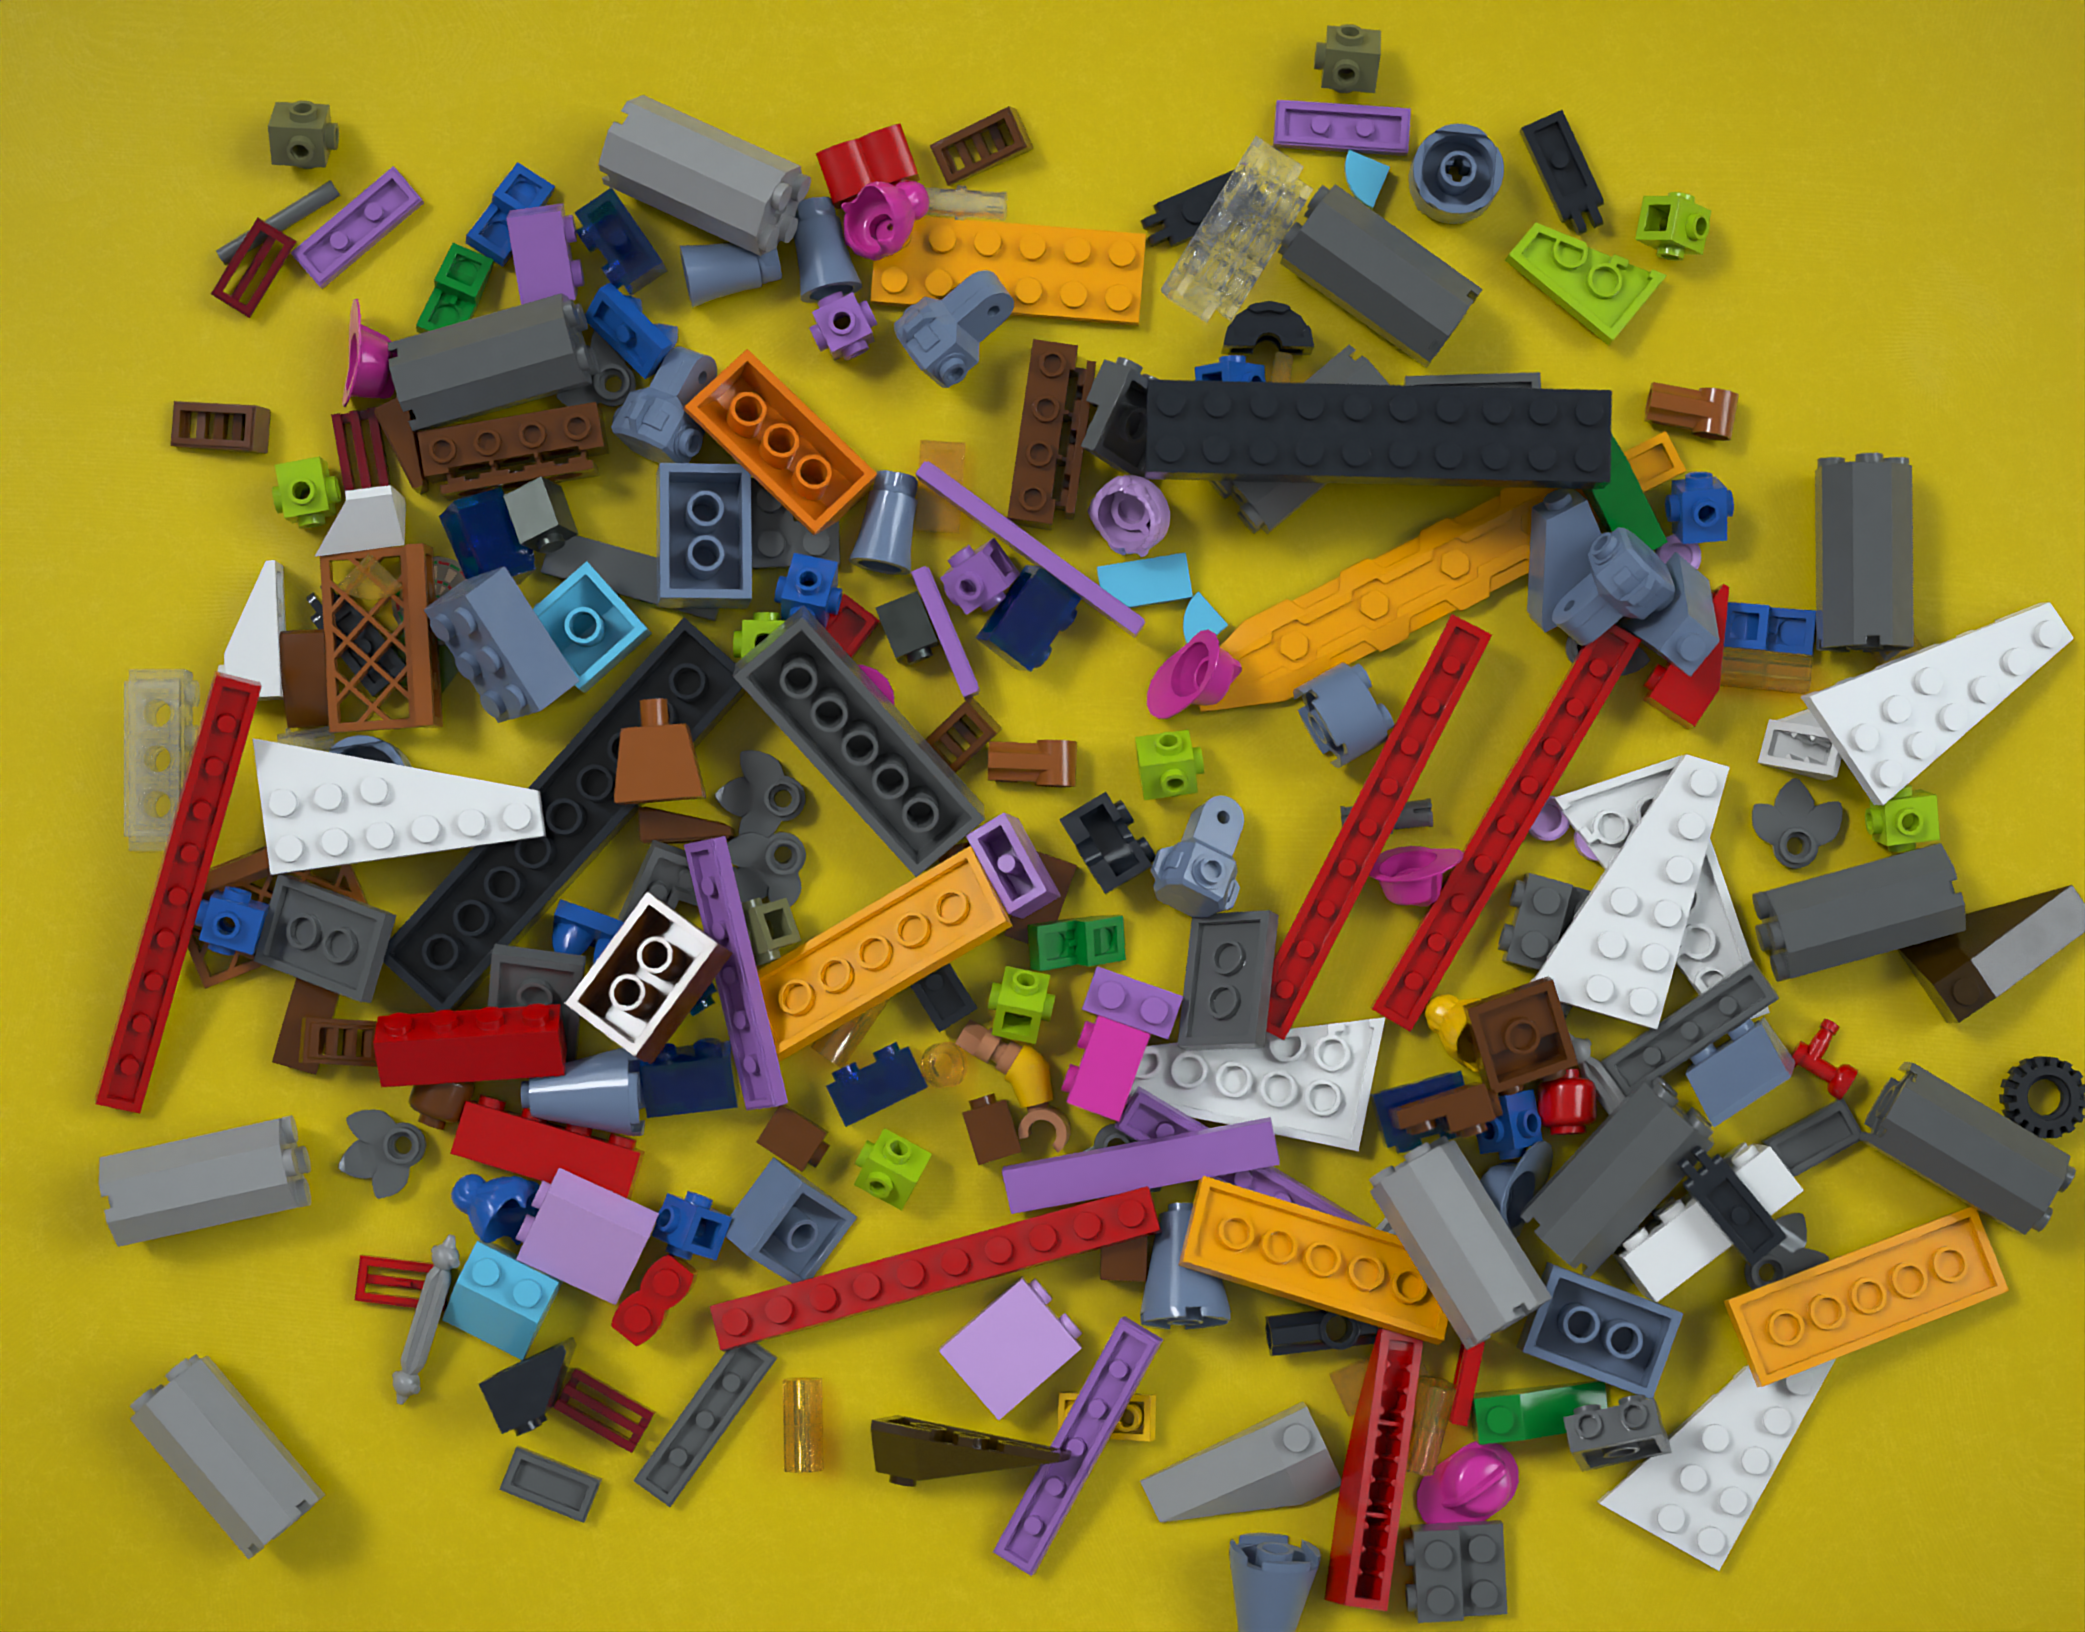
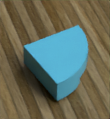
[1344,150,1390,210]
[1183,591,1228,644]

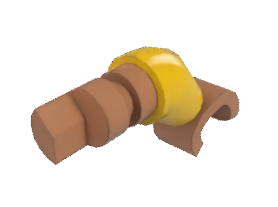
[955,1019,1071,1153]

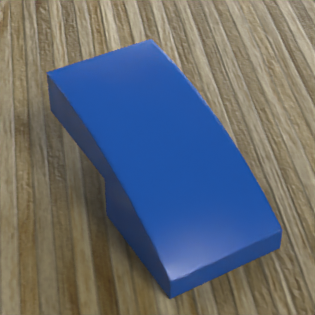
[466,162,555,267]
[1724,602,1816,657]

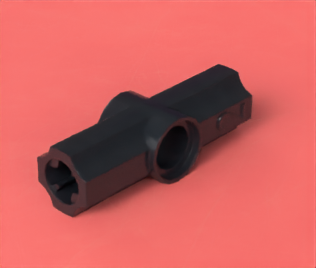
[1265,1310,1387,1356]

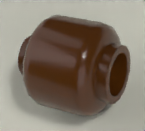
[408,1082,475,1130]

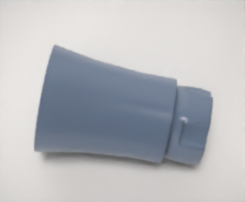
[793,197,862,303]
[680,242,782,308]
[849,470,918,575]

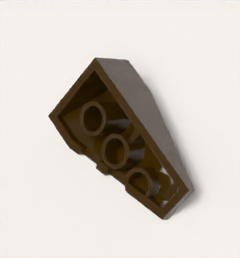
[1897,885,2085,1023]
[870,1415,1071,1487]

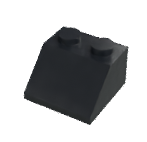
[479,1337,577,1437]

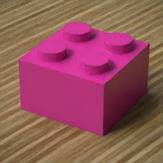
[1061,1015,1151,1121]

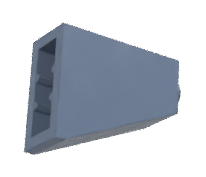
[1527,489,1602,632]
[1618,552,1720,677]

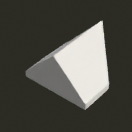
[314,485,406,557]
[1758,709,1842,781]

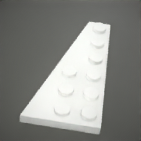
[1801,602,2074,805]
[252,738,546,875]
[1530,754,1729,1029]
[1552,755,1770,1019]
[1126,1017,1385,1151]
[1597,1358,1836,1571]

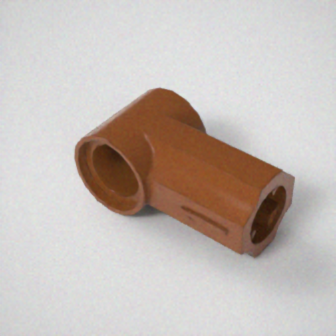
[1644,382,1739,441]
[988,740,1077,787]

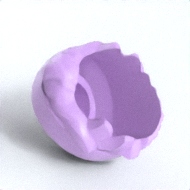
[1087,475,1170,557]

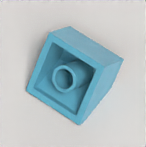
[533,561,652,693]
[442,1240,564,1361]

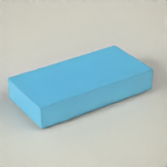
[1097,552,1193,608]

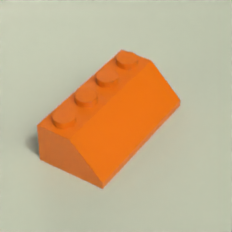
[683,349,877,536]

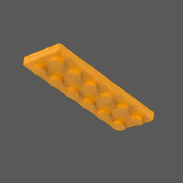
[870,216,1146,326]
[757,846,1013,1061]
[1178,1176,1448,1345]
[1724,1206,2009,1387]

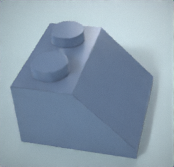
[1686,1017,1795,1127]
[726,1157,857,1283]

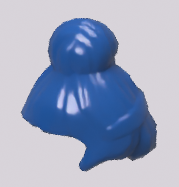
[451,1174,540,1245]

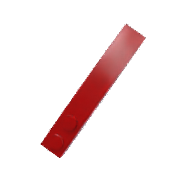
[1324,1329,1423,1611]

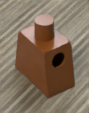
[614,699,706,805]

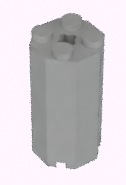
[598,95,811,256]
[99,1115,311,1247]
[1369,1136,1552,1350]
[130,1354,325,1560]

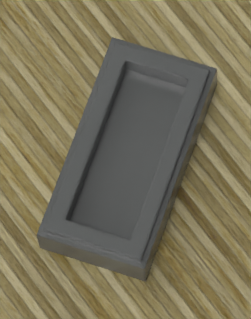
[1761,1098,1862,1177]
[499,1445,602,1523]

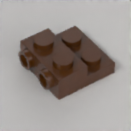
[1463,976,1578,1096]
[1388,1082,1503,1139]

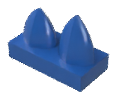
[585,282,678,379]
[552,899,624,963]

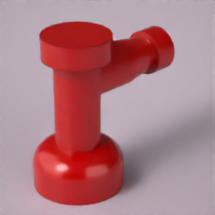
[1791,1018,1858,1101]

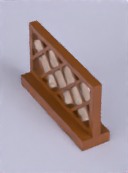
[320,543,443,733]
[188,846,369,989]

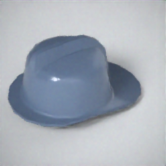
[1480,1140,1553,1239]

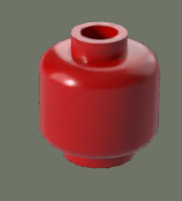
[1536,1069,1597,1135]

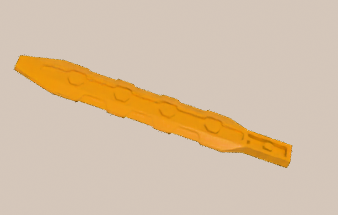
[1198,431,1687,712]

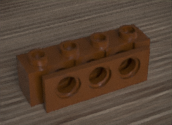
[1007,339,1096,530]
[417,402,609,501]

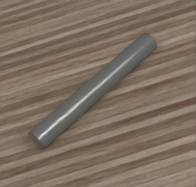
[216,180,340,266]

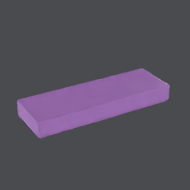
[1273,100,1411,156]
[291,166,425,289]
[911,566,980,700]

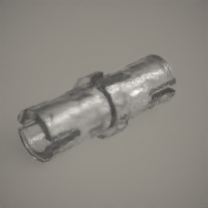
[925,185,1007,221]

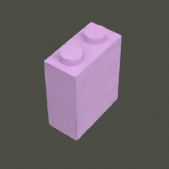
[515,1168,659,1305]
[939,1276,1082,1420]

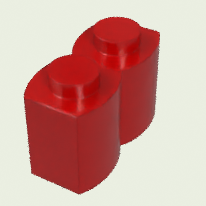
[816,123,920,210]
[611,1253,698,1346]

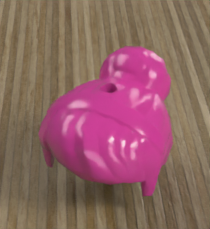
[841,181,930,261]

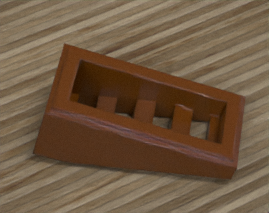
[930,106,1034,187]
[374,397,429,495]
[171,401,271,453]
[925,697,1002,773]
[638,806,734,845]
[299,1017,377,1067]

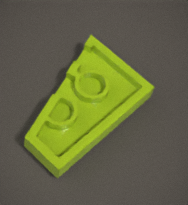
[1505,223,1667,346]

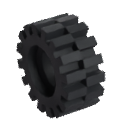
[1999,1056,2085,1139]

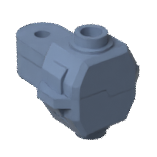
[894,270,1014,388]
[611,346,717,463]
[1552,527,1675,646]
[1150,796,1244,917]

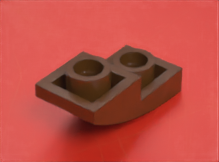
[279,629,329,728]
[272,977,340,1075]

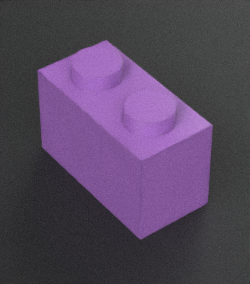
[507,203,584,305]
[966,813,1061,919]
[1082,966,1183,1039]

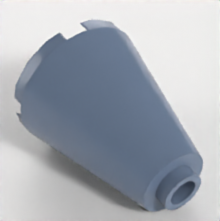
[521,1047,645,1136]
[1140,1203,1231,1329]
[1229,1533,1321,1632]

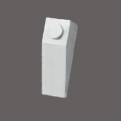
[218,560,286,701]

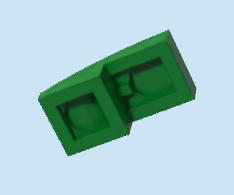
[416,243,494,334]
[1027,915,1126,971]

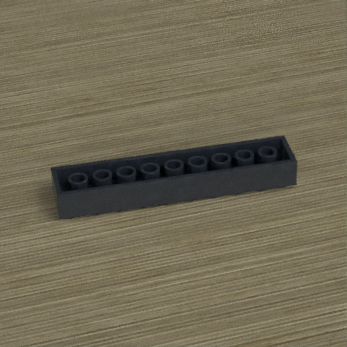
[1145,380,1612,489]
[383,617,747,1011]

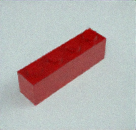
[373,1003,567,1088]
[450,1094,645,1200]

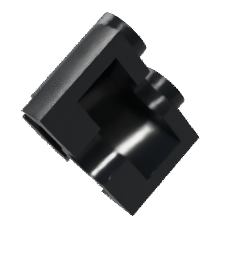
[1221,301,1314,355]
[1059,791,1156,895]

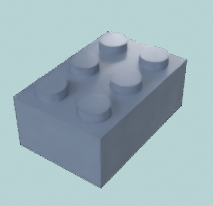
[656,463,752,609]
[424,566,579,723]
[1516,1262,1684,1399]

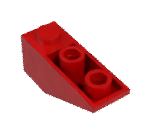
[1643,584,1729,730]

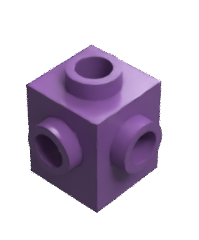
[809,291,877,361]
[940,538,1020,615]

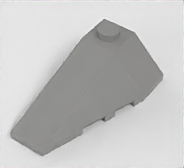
[1140,1402,1341,1522]

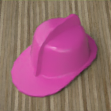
[342,299,397,407]
[1147,629,1242,719]
[1369,846,1464,907]
[1417,1441,1519,1524]

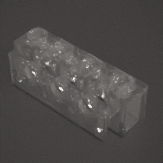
[1160,136,1314,322]
[124,669,200,853]

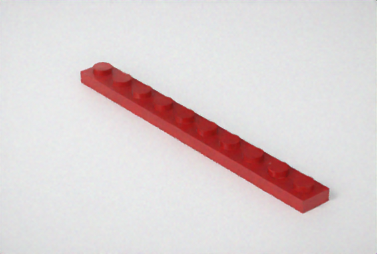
[1266,614,1493,1040]
[1370,624,1641,1032]
[94,671,262,1114]
[710,1186,1161,1352]

